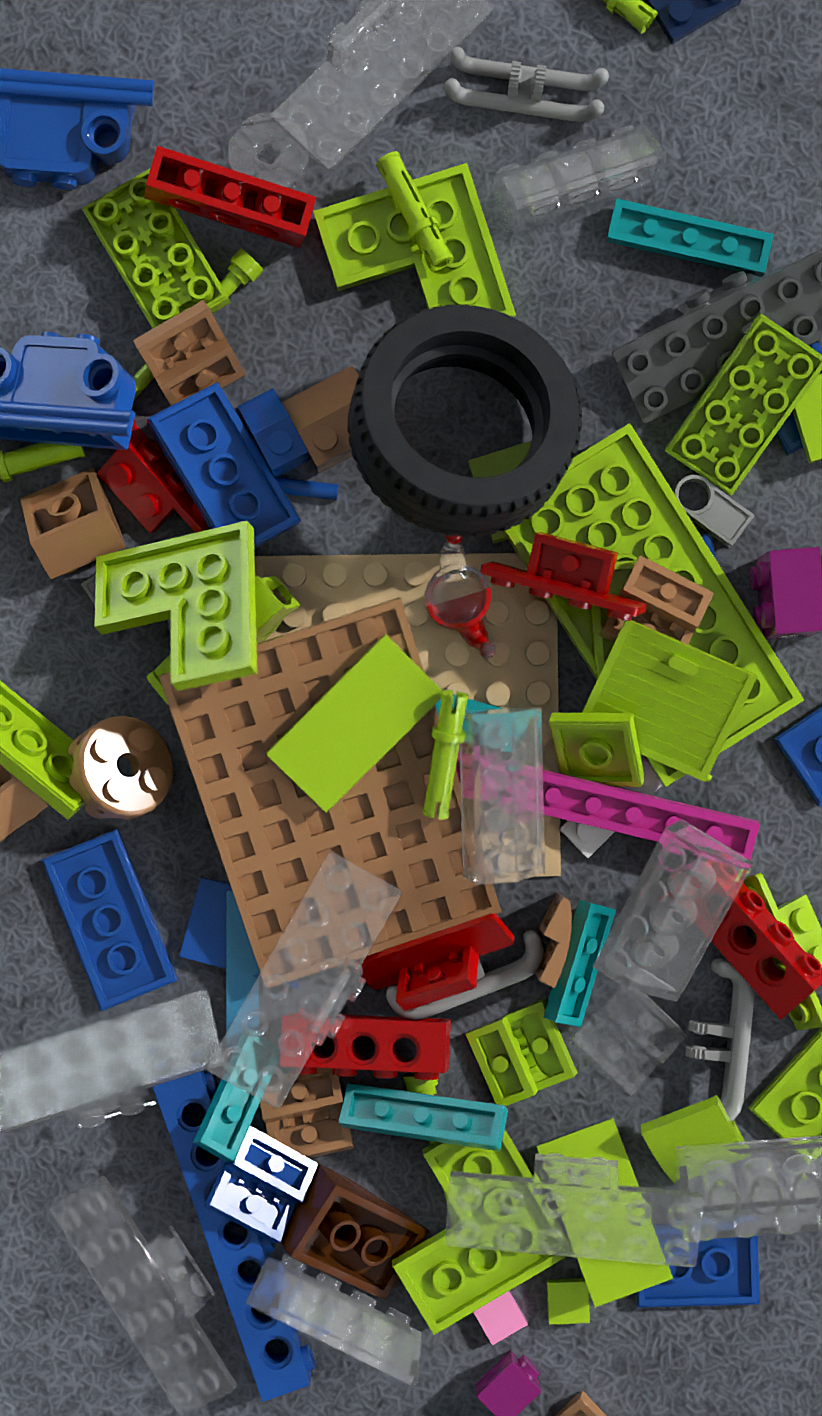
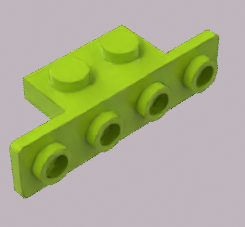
[739,873,822,1030]

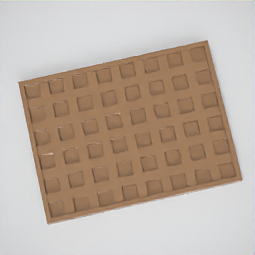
[159,597,502,988]

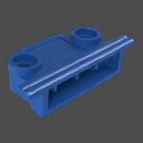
[0,68,155,190]
[0,331,136,450]

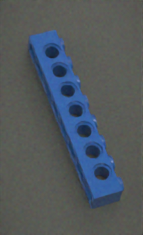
[153,1063,316,1402]

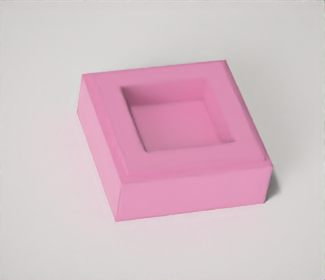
[473,1291,528,1346]

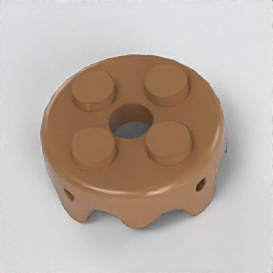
[68,716,173,821]

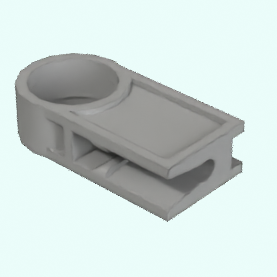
[673,475,755,548]

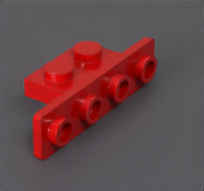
[97,418,210,533]
[479,532,647,620]
[354,913,514,1011]

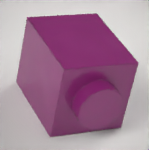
[475,1350,541,1416]

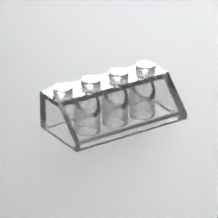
[490,125,667,233]
[460,707,545,885]
[593,819,754,1001]
[675,1136,822,1241]
[245,1254,421,1387]

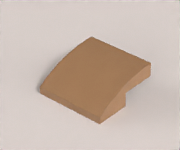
[133,300,246,406]
[599,555,714,645]
[535,893,572,988]
[260,1068,354,1158]

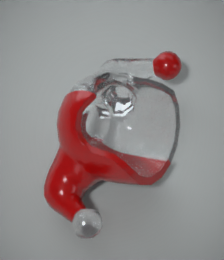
[424,535,496,659]

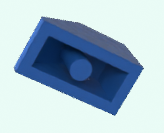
[238,388,311,477]

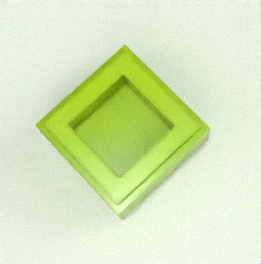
[546,1278,590,1325]

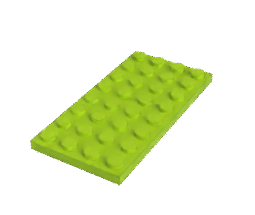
[503,423,804,787]

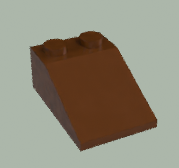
[280,1163,429,1300]

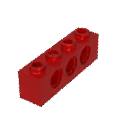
[144,145,316,248]
[669,855,822,1020]
[280,1012,451,1080]

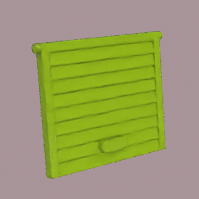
[582,620,757,783]

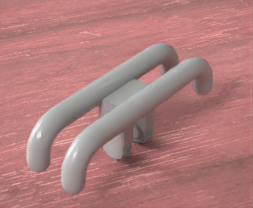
[444,47,609,122]
[386,930,544,1021]
[685,958,755,1122]

